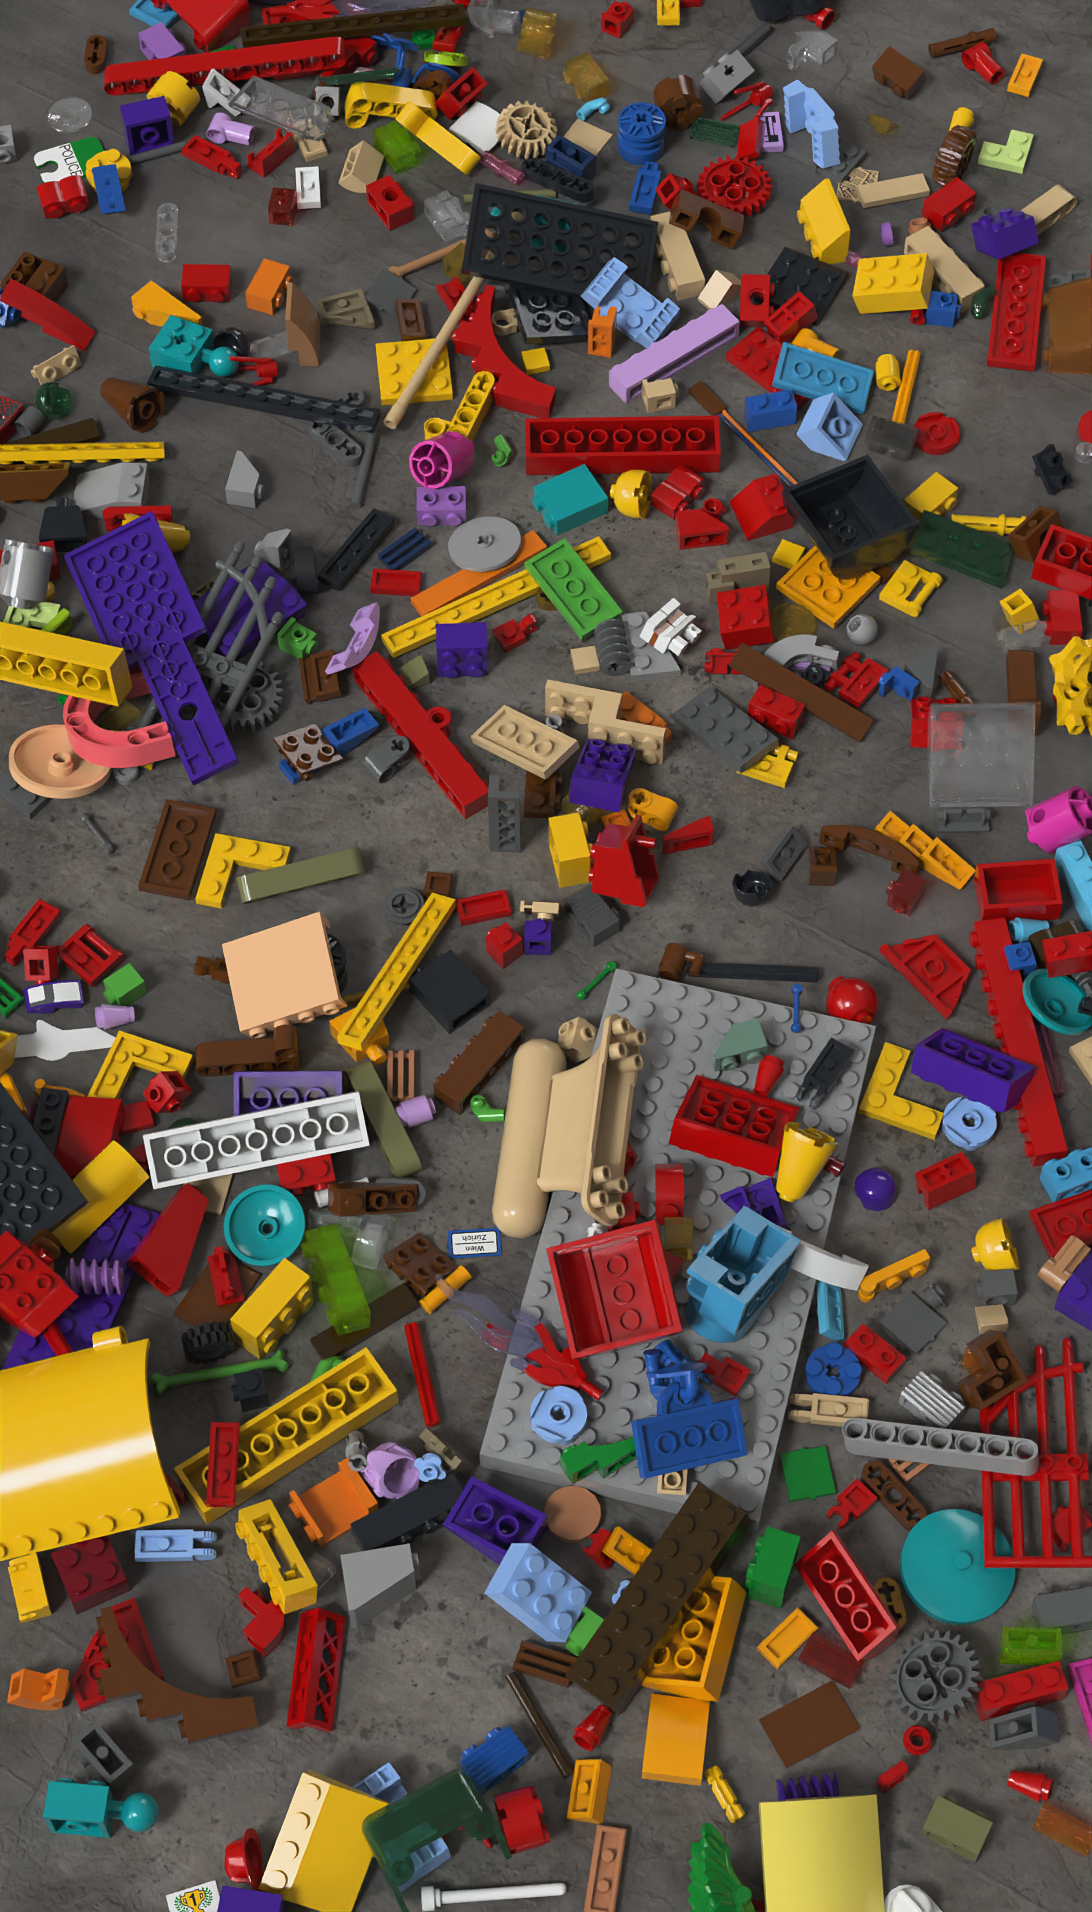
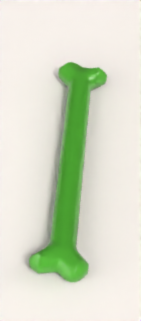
[150,1349,289,1396]

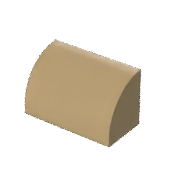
[338,140,384,193]

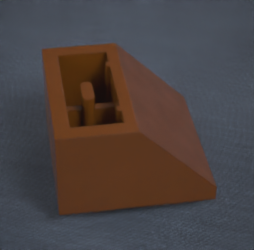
[0,251,68,303]

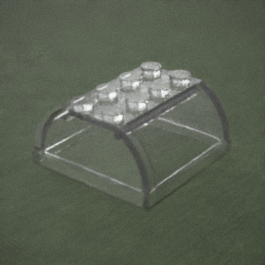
[927,702,1035,807]

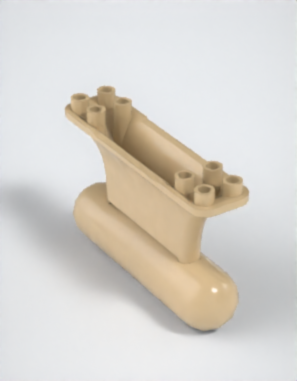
[492,1014,647,1238]

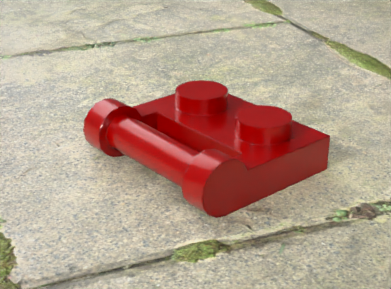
[57,924,126,987]

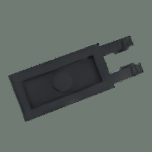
[794,1037,855,1110]

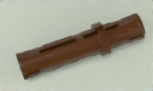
[928,28,997,58]

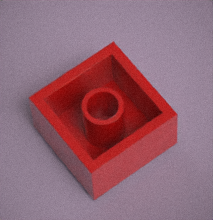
[717,584,775,650]

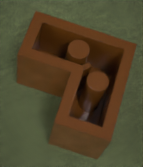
[957,1330,1028,1410]

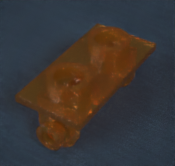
[1032,1802,1092,1858]

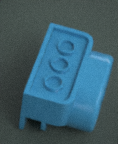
[685,1206,801,1343]

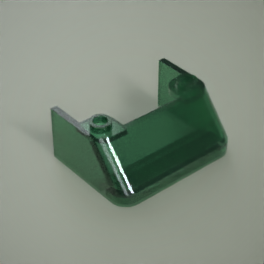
[362,1769,512,1912]

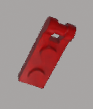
[102,505,174,532]

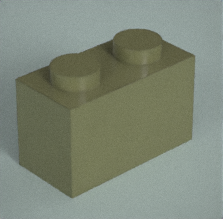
[921,1796,993,1862]

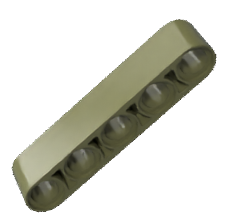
[236,848,366,904]
[344,1060,422,1177]

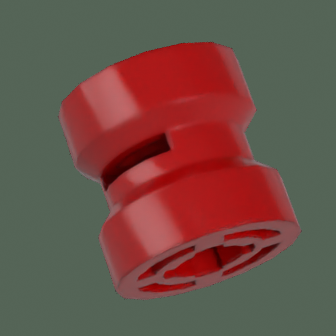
[804,7,835,31]

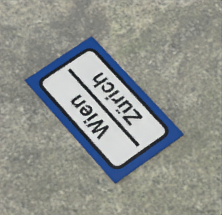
[448,1228,501,1259]

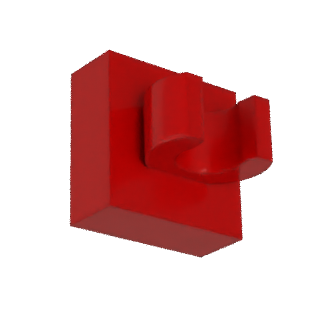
[582,1528,614,1570]

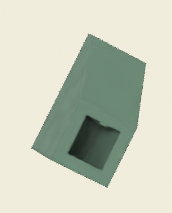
[713,1018,768,1072]

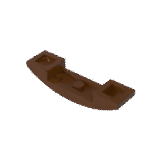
[819,825,919,879]

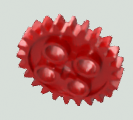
[697,155,772,217]

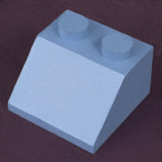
[796,393,863,461]

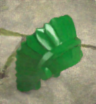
[687,1822,756,1912]

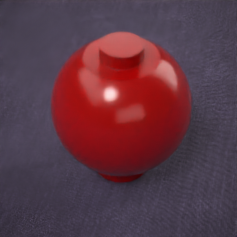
[826,976,879,1025]

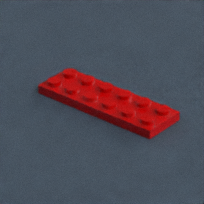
[987,253,1046,371]

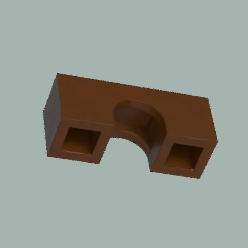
[669,189,744,249]

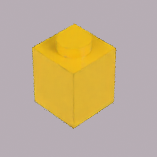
[1000,588,1040,635]

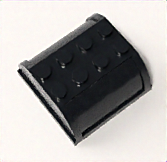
[782,454,919,580]

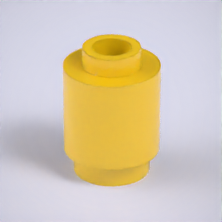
[875,354,901,391]

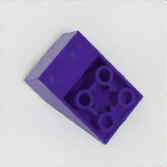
[569,739,637,812]

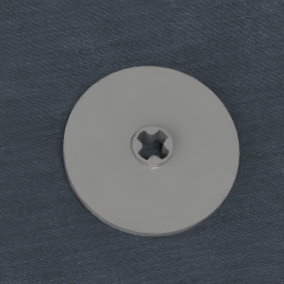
[448,516,521,572]

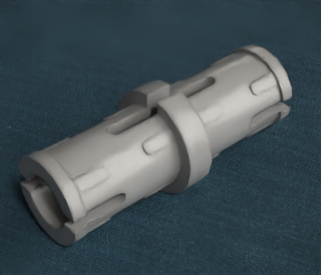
[345,1431,368,1472]

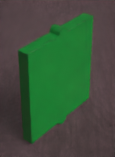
[779,1446,836,1502]

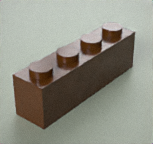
[433,1010,525,1116]

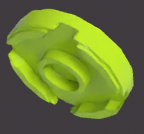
[424,50,469,66]

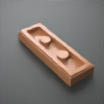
[584,1824,627,1912]

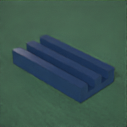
[378,527,432,570]

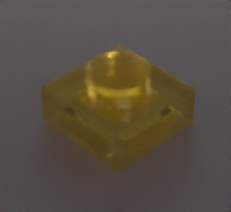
[868,113,898,135]

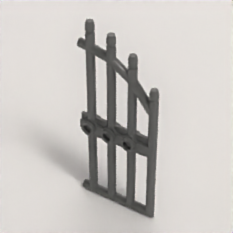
[126,541,283,756]

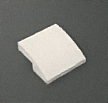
[448,101,501,157]

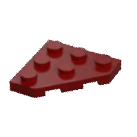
[70,1598,164,1712]

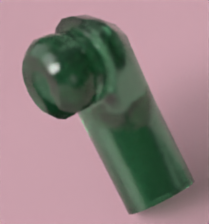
[971,285,997,320]

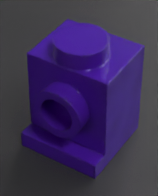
[524,919,552,955]

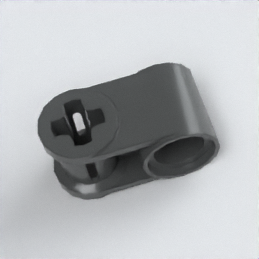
[362,735,411,783]

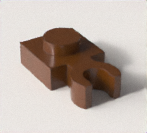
[194,956,230,984]

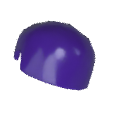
[854,1167,897,1211]

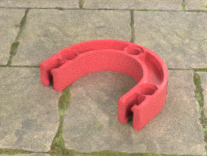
[63,666,175,768]

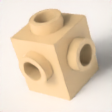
[557,1017,599,1063]

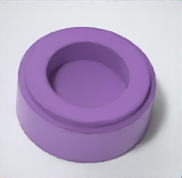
[880,222,893,247]

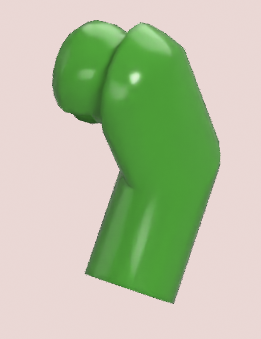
[492,435,513,467]
[470,1095,506,1122]
[309,1356,345,1383]

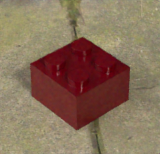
[51,1535,130,1615]

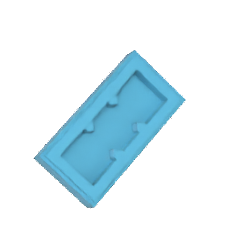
[816,1281,844,1342]

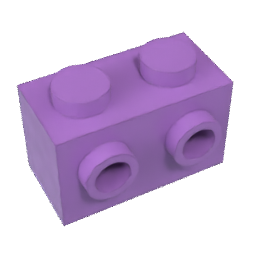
[417,486,466,526]

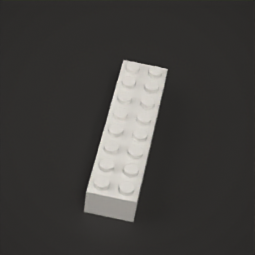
[143,1091,370,1189]

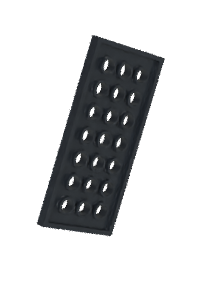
[461,183,658,299]

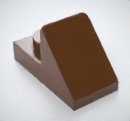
[808,847,837,886]

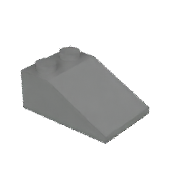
[73,462,150,518]

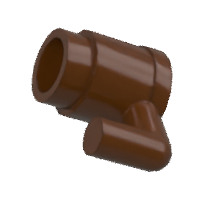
[658,943,705,982]

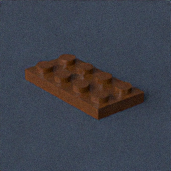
[138,799,217,900]

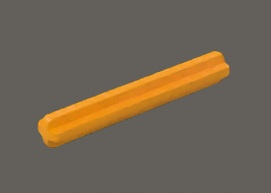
[891,349,921,429]

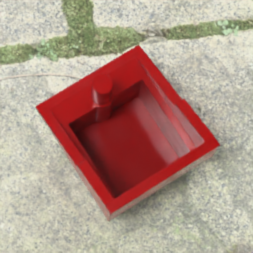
[589,814,659,907]

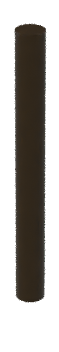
[505,1671,574,1779]

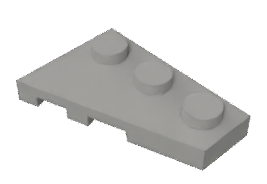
[621,611,681,681]

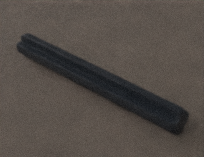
[688,962,819,982]

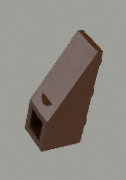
[328,1182,417,1217]

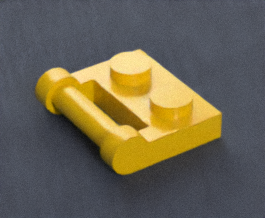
[879,560,943,617]

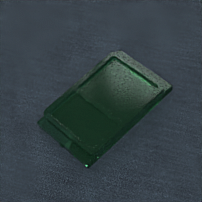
[318,67,400,86]

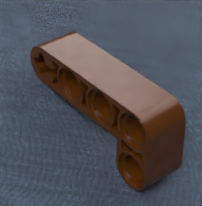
[1006,650,1041,736]
[195,1025,300,1077]

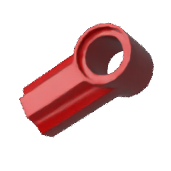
[961,42,1005,85]

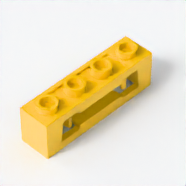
[235,1499,318,1614]

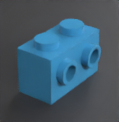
[1039,1147,1092,1202]

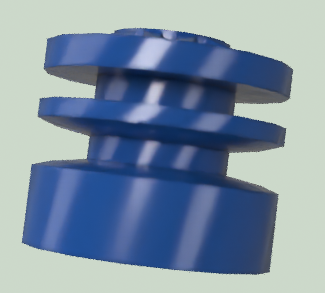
[617,102,666,165]

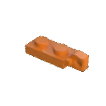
[621,691,672,746]

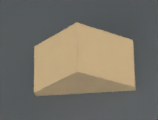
[698,270,741,310]

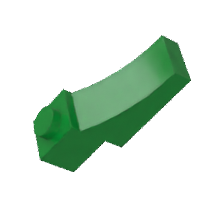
[560,1437,637,1484]

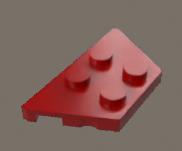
[879,934,971,1021]

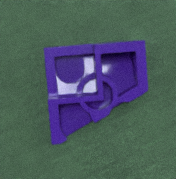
[719,1178,791,1231]

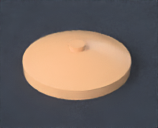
[9,725,112,799]

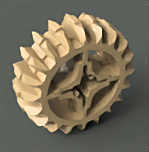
[495,100,557,159]

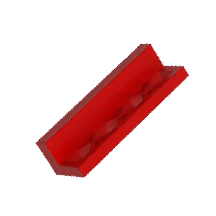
[286,1607,346,1732]

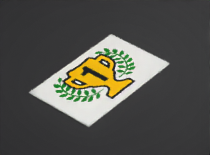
[166,1880,220,1912]

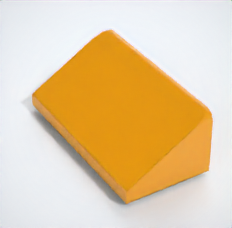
[566,1759,611,1824]

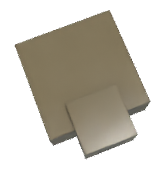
[705,552,771,603]

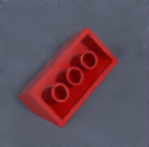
[794,1530,900,1662]

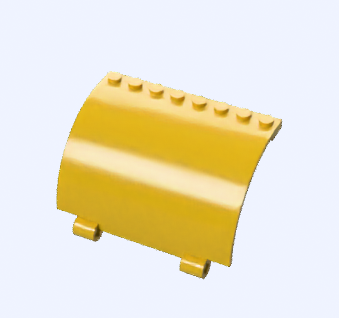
[0,1326,180,1561]

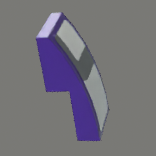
[24,980,84,1013]

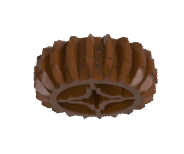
[932,125,977,186]

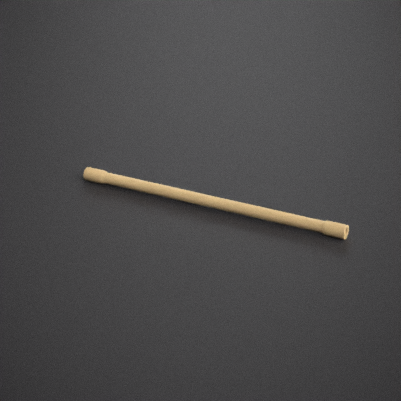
[383,212,524,429]

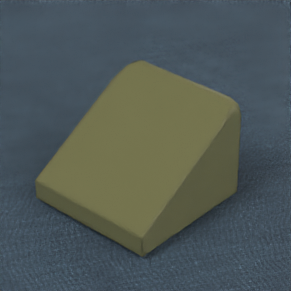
[398,655,430,690]

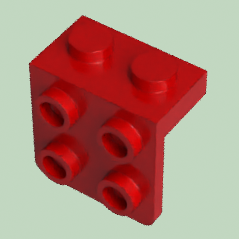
[910,696,964,749]

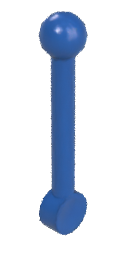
[791,984,803,1033]

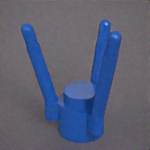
[654,1339,712,1385]

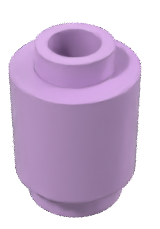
[394,1095,436,1128]

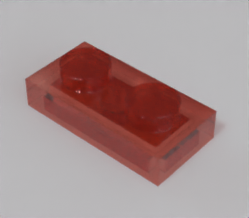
[798,1633,864,1689]

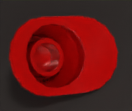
[224,1828,265,1892]

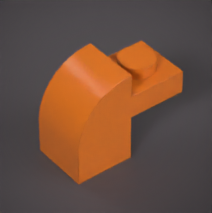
[7,1668,70,1710]

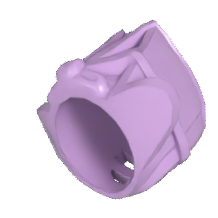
[358,1442,420,1499]

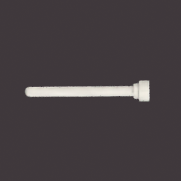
[421,1883,567,1912]

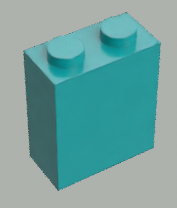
[532,464,608,536]

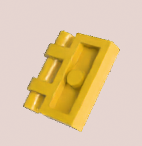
[736,744,799,788]

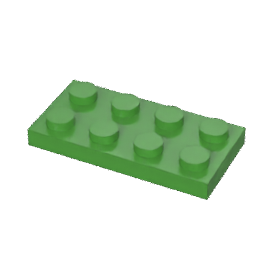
[524,538,623,641]

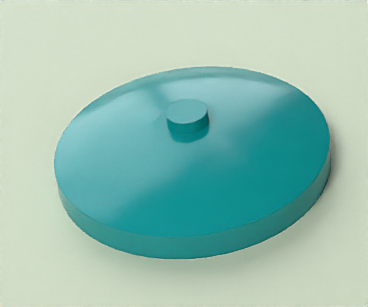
[899,1509,1015,1625]

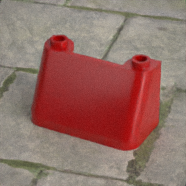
[151,0,249,53]

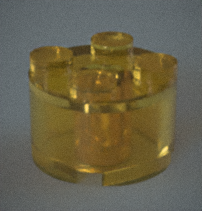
[517,7,557,59]

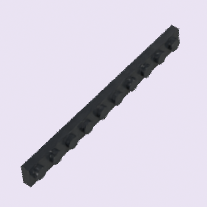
[147,365,381,433]

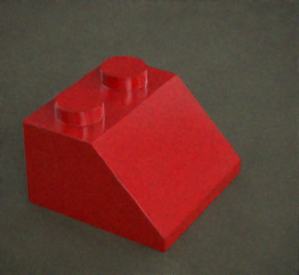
[730,473,794,541]

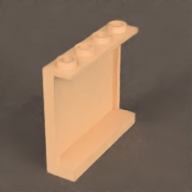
[222,912,348,1039]

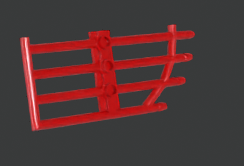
[979,1338,1092,1568]

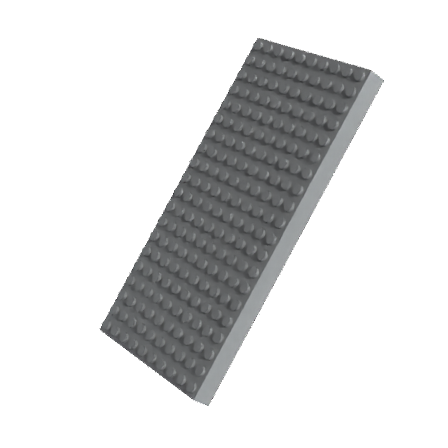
[480,969,876,1533]

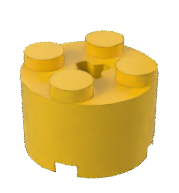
[146,71,200,127]

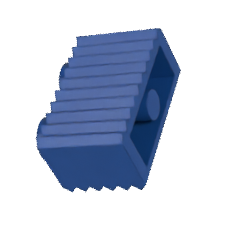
[744,389,797,432]
[460,1725,529,1795]

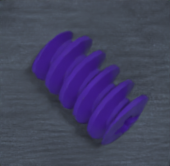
[776,1772,840,1801]

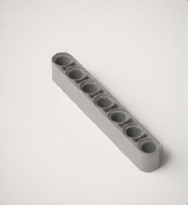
[842,1418,1039,1476]

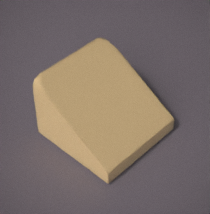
[975,1304,1009,1334]

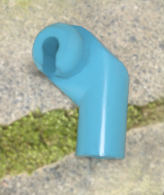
[576,97,610,121]

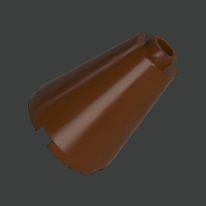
[100,377,166,433]

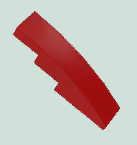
[0,279,95,351]

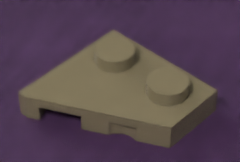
[316,288,375,329]
[419,1428,475,1475]

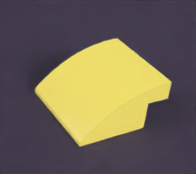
[759,1794,885,1912]

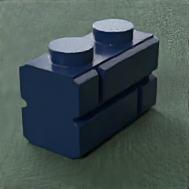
[546,135,596,180]

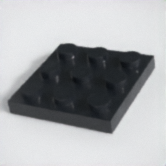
[754,247,848,326]
[508,284,589,344]

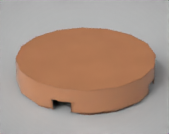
[544,1486,601,1543]

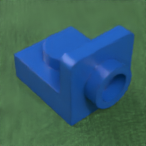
[878,666,920,700]
[1004,942,1037,981]

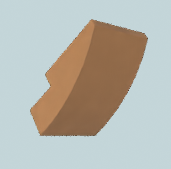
[285,282,321,366]

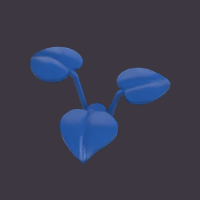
[371,33,460,88]

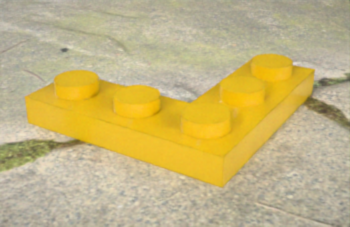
[195,833,291,908]
[87,1030,194,1099]
[858,1042,944,1140]

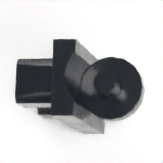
[1032,444,1073,495]

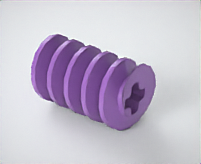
[65,1258,124,1296]

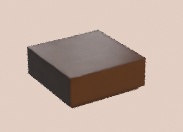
[424,871,453,898]
[225,1650,261,1689]

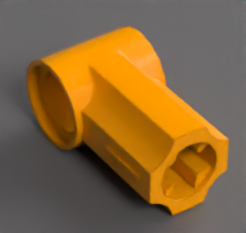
[791,328,840,359]

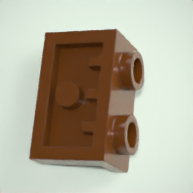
[524,770,562,819]

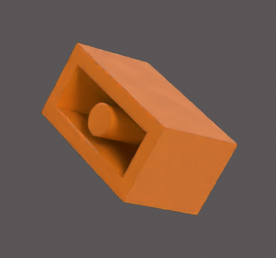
[245,258,293,315]

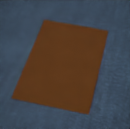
[173,1261,260,1326]
[759,1681,861,1768]

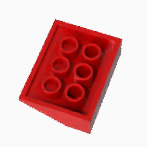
[669,1075,800,1177]

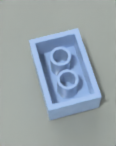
[484,1543,592,1642]

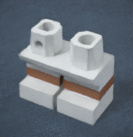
[639,598,702,656]

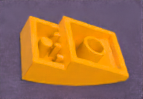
[642,1694,710,1786]

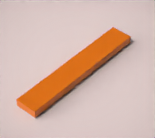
[410,530,547,616]

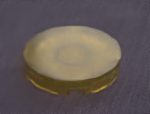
[772,603,816,643]

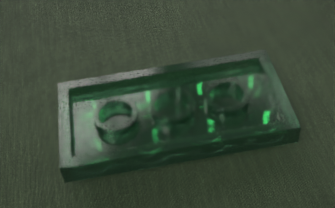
[910,510,1013,589]

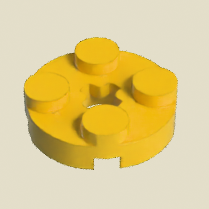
[86,149,133,192]

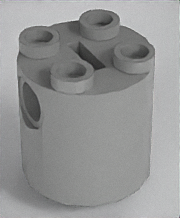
[0,539,54,610]

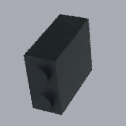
[409,949,491,1035]

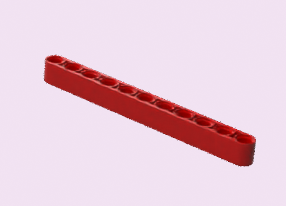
[104,37,346,96]

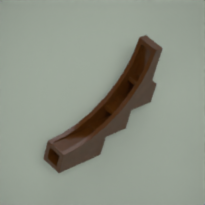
[96,1606,258,1744]

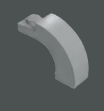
[753,635,839,689]

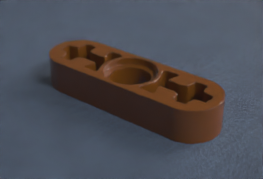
[861,1461,927,1531]

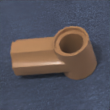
[1037,1235,1091,1293]

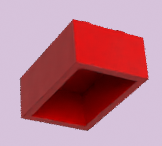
[974,859,1063,923]

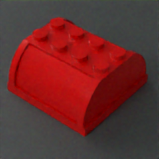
[546,1220,684,1360]

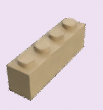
[650,212,705,301]
[904,226,985,313]

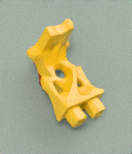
[1049,636,1092,736]

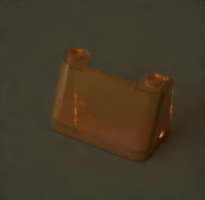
[1042,276,1092,374]

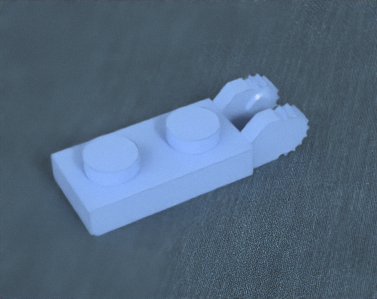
[135,1529,217,1562]

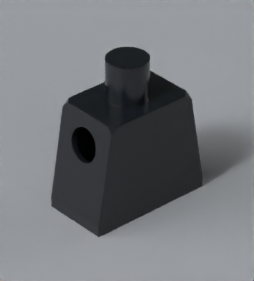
[39,497,88,553]

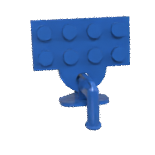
[631,1349,747,1479]

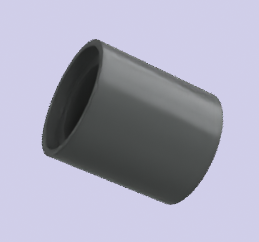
[13,406,45,437]

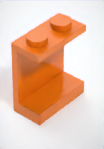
[288,1457,379,1548]

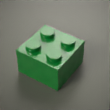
[744,1526,801,1609]

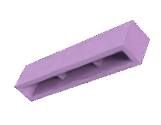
[609,304,740,404]

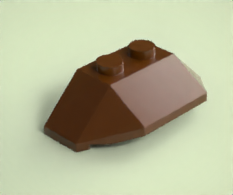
[0,462,70,503]

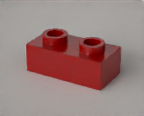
[844,1323,906,1385]

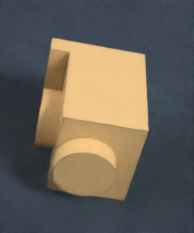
[641,378,679,413]

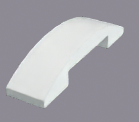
[777,1225,869,1291]

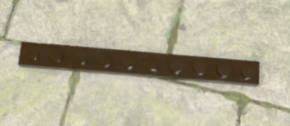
[240,4,467,48]

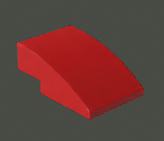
[55,1096,126,1179]

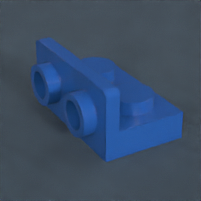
[92,164,126,214]

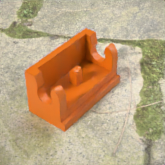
[588,306,617,358]

